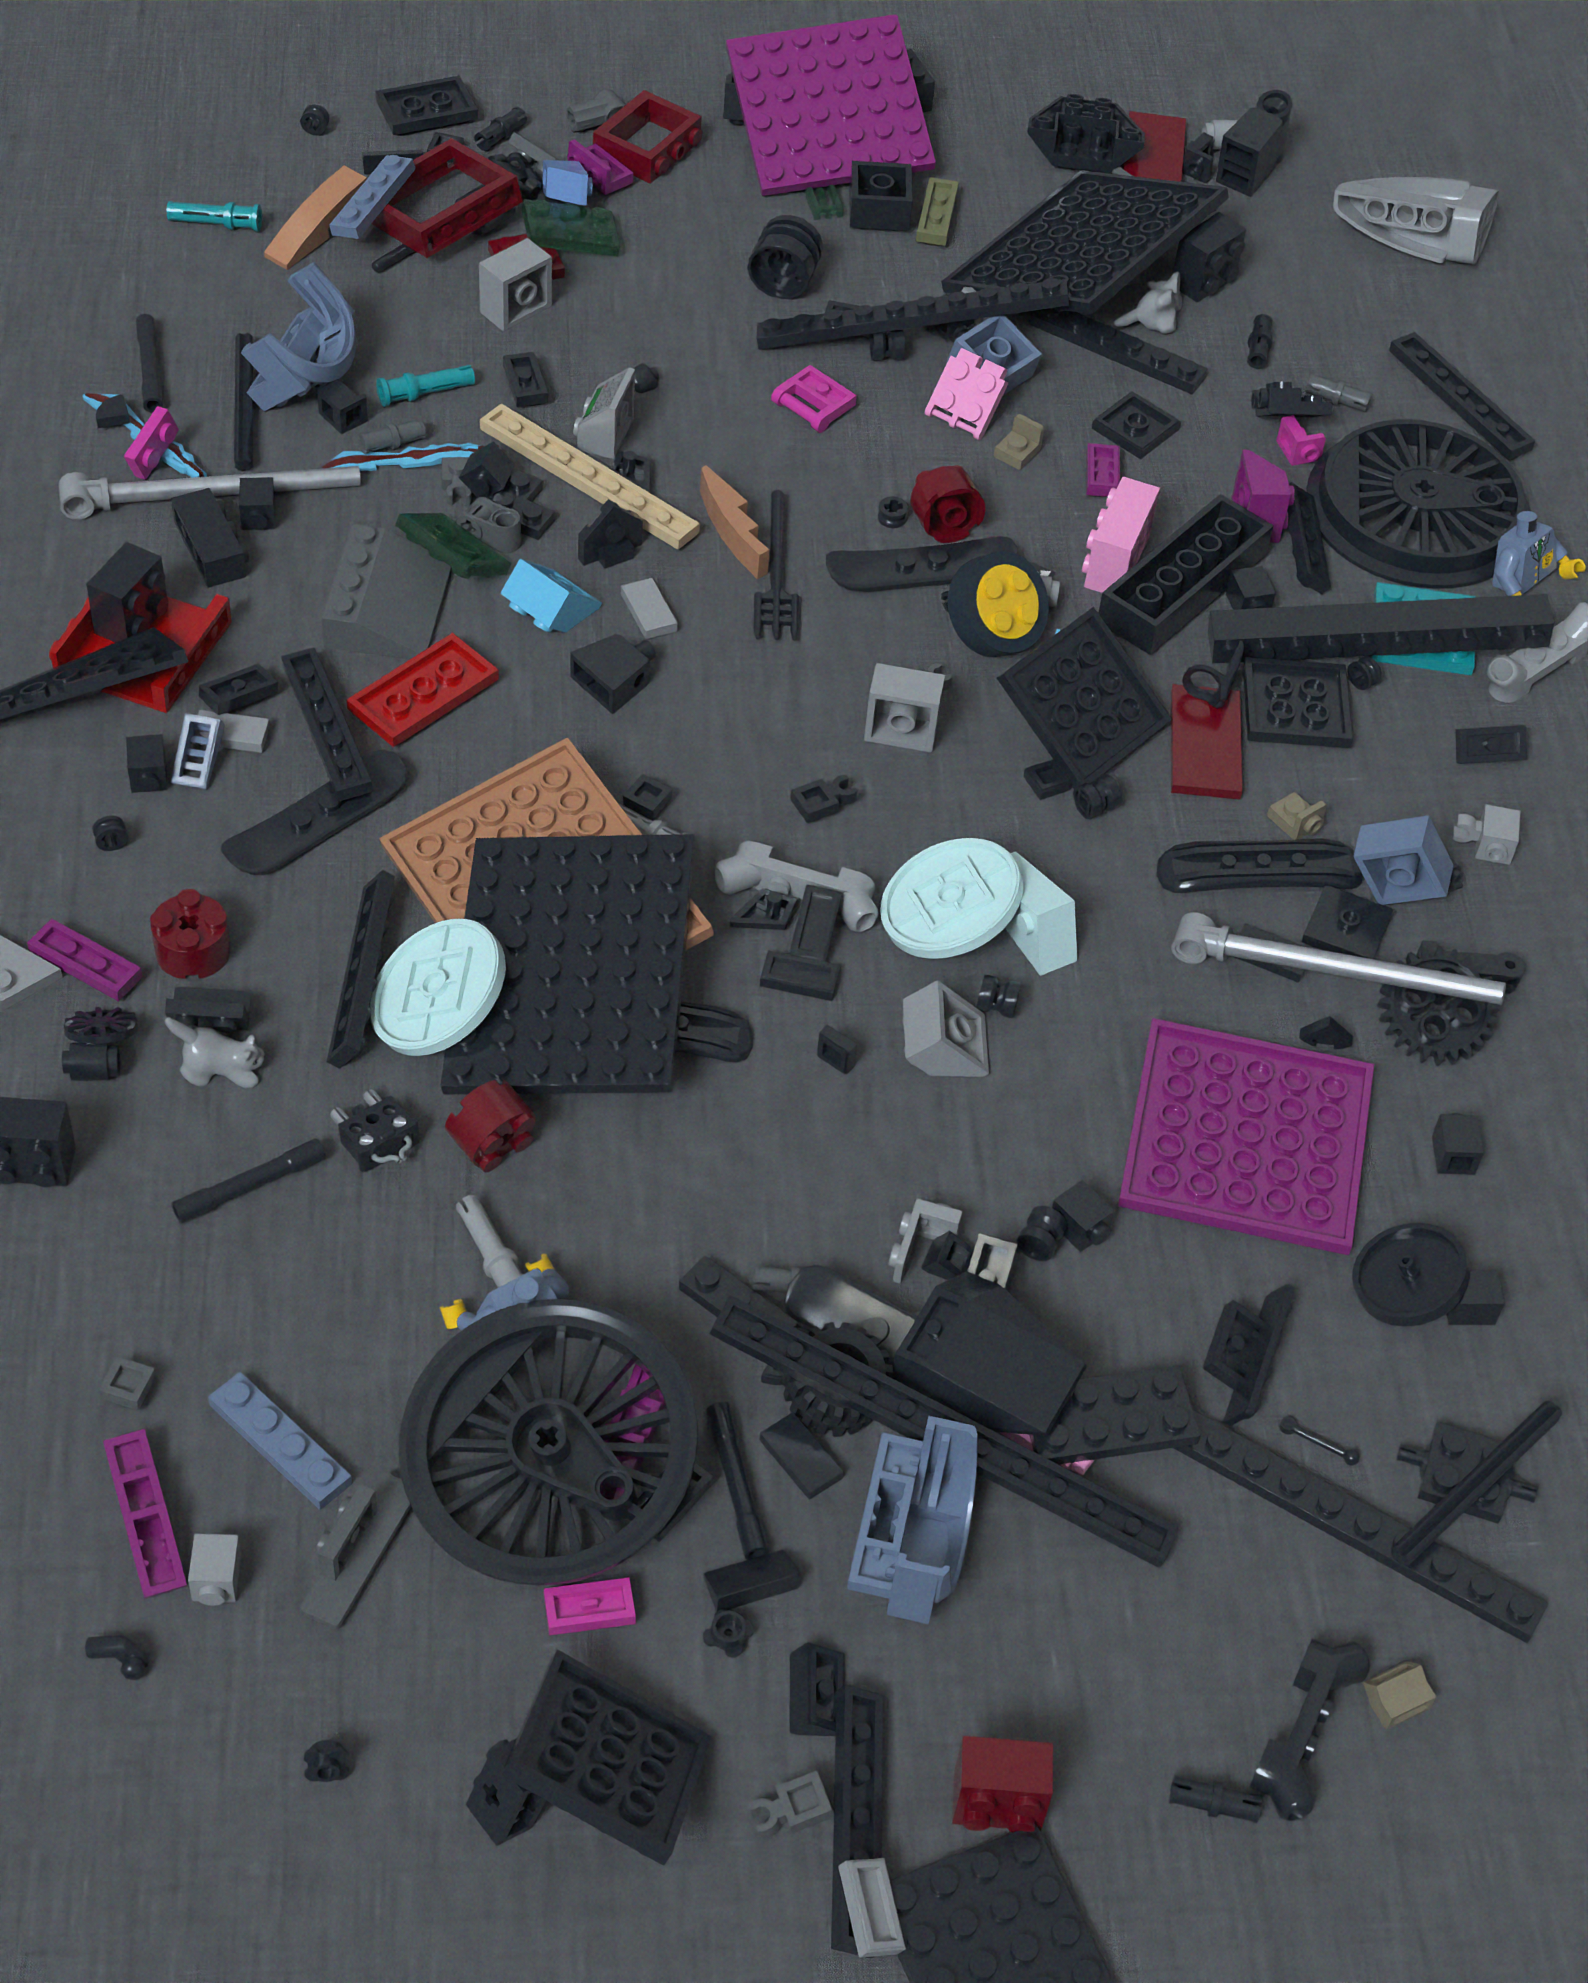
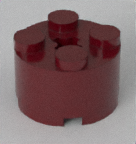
[910,465,986,543]
[150,889,230,979]
[445,1080,536,1173]

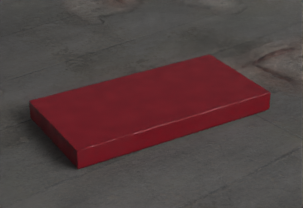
[1123,111,1186,182]
[1170,684,1242,800]

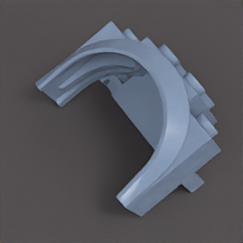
[847,1416,978,1624]

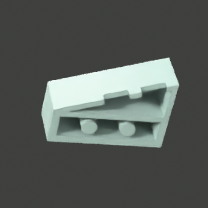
[1005,851,1077,976]

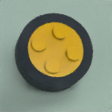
[948,551,1049,657]

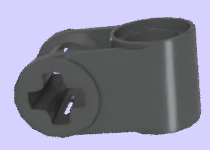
[457,497,522,553]

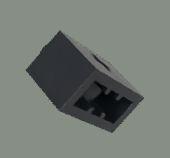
[465,1738,546,1846]

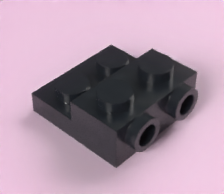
[1251,382,1332,418]

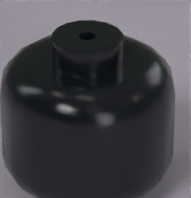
[633,363,659,393]

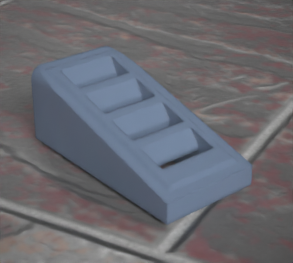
[171,713,225,790]

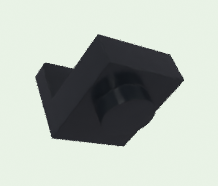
[1182,132,1214,183]

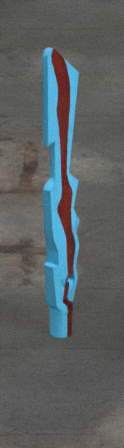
[83,393,207,478]
[321,443,499,471]

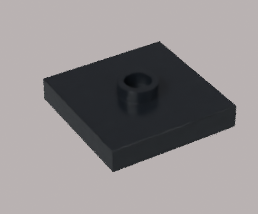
[1301,885,1394,959]

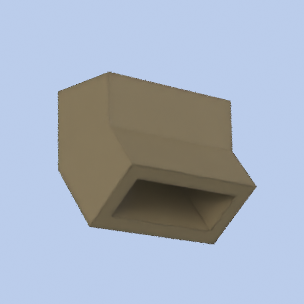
[1363,1661,1437,1730]

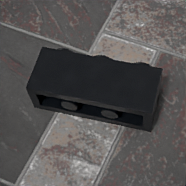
[171,488,249,588]

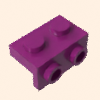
[567,139,633,195]

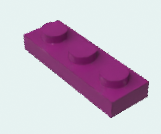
[27,918,143,1002]

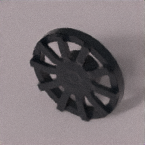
[64,1007,138,1044]

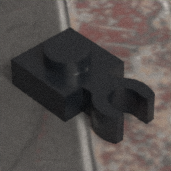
[790,775,858,823]

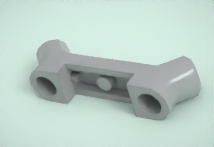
[1486,602,1588,703]
[714,841,878,932]

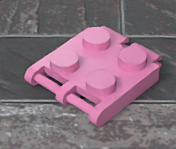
[925,348,1008,441]

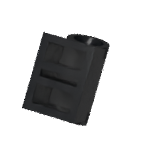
[1216,90,1292,197]

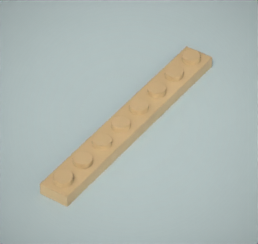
[480,403,700,550]

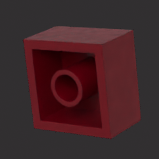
[952,1736,1053,1833]

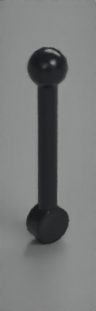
[1279,1417,1360,1466]

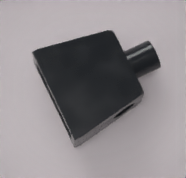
[570,634,656,714]

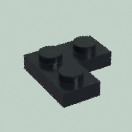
[481,469,555,540]

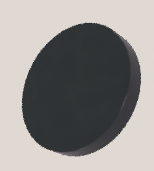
[1352,1223,1470,1327]

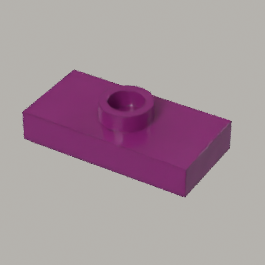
[1086,443,1120,497]

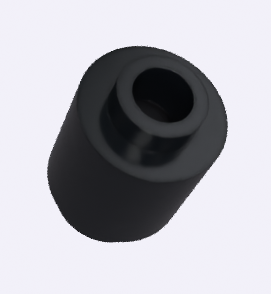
[62,1042,121,1081]

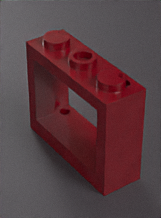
[593,90,703,184]

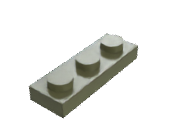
[916,177,959,246]

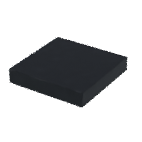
[1091,391,1181,459]

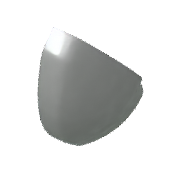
[1333,177,1499,265]

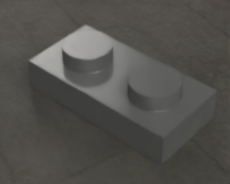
[508,132,560,172]

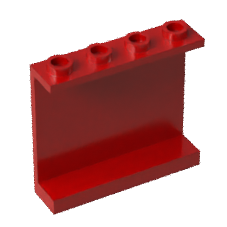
[49,594,232,713]

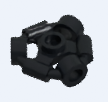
[488,152,543,200]

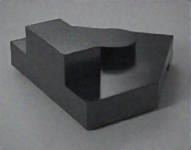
[578,499,643,569]

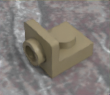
[994,414,1044,470]
[1267,792,1327,840]

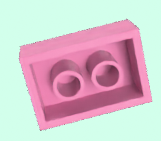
[1082,477,1160,593]

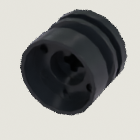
[747,215,823,299]

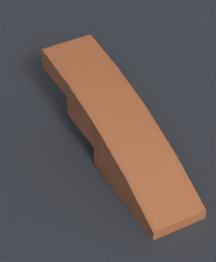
[264,165,367,270]
[700,465,769,579]

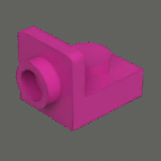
[1276,415,1326,466]

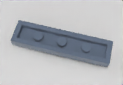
[329,155,415,239]
[208,1372,352,1510]

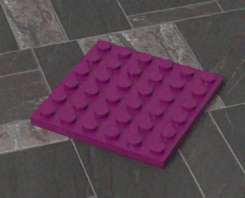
[726,14,936,196]
[1118,1018,1374,1256]

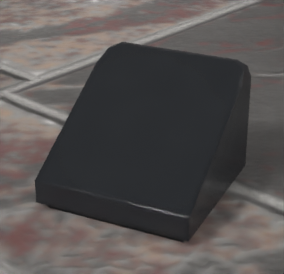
[921,1231,974,1280]

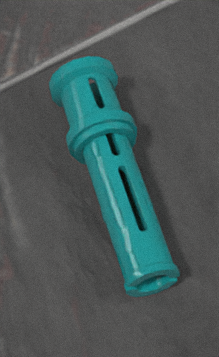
[166,201,263,232]
[376,364,475,407]

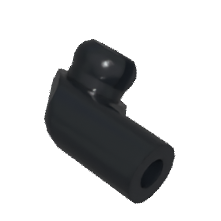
[85,1635,149,1680]

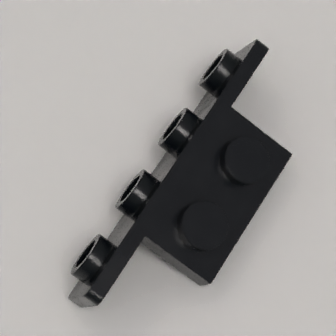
[1202,1283,1295,1426]

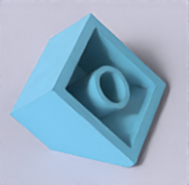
[500,558,602,633]

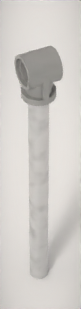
[58,466,361,520]
[1171,912,1506,1005]

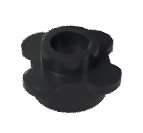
[703,1609,754,1658]
[303,1740,349,1782]

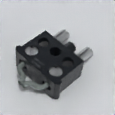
[330,1089,420,1172]

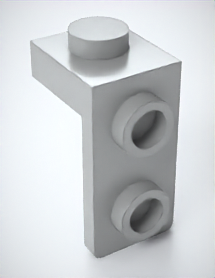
[888,1199,963,1284]

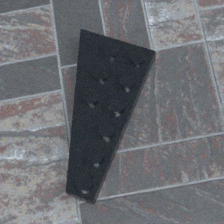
[0,627,189,719]

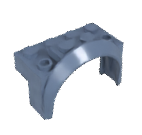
[241,262,357,411]

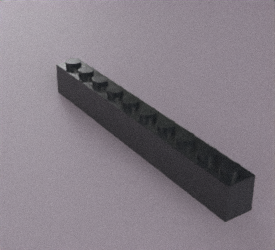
[1208,594,1554,663]

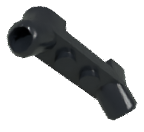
[1249,1638,1370,1822]

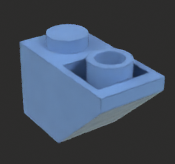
[542,160,592,205]

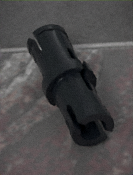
[474,107,527,151]
[1247,314,1273,369]
[1169,1774,1263,1824]

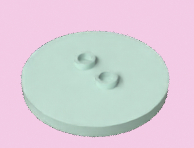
[880,838,1023,959]
[370,919,506,1056]

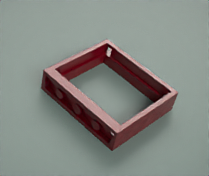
[371,138,523,258]

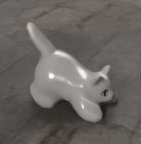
[1114,272,1182,334]
[165,1017,265,1088]

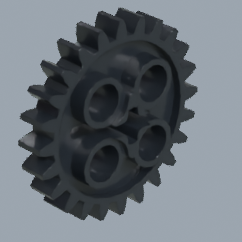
[1377,946,1501,1066]

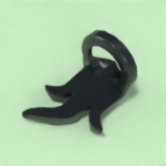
[1182,640,1244,708]

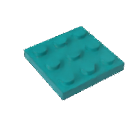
[1372,582,1475,676]

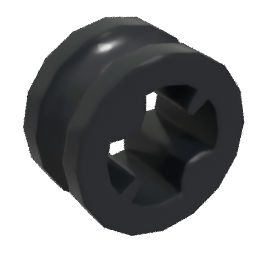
[300,104,330,136]
[878,496,908,529]
[1347,656,1381,690]
[92,816,128,851]

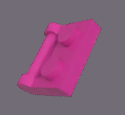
[771,365,857,433]

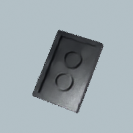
[375,76,478,135]

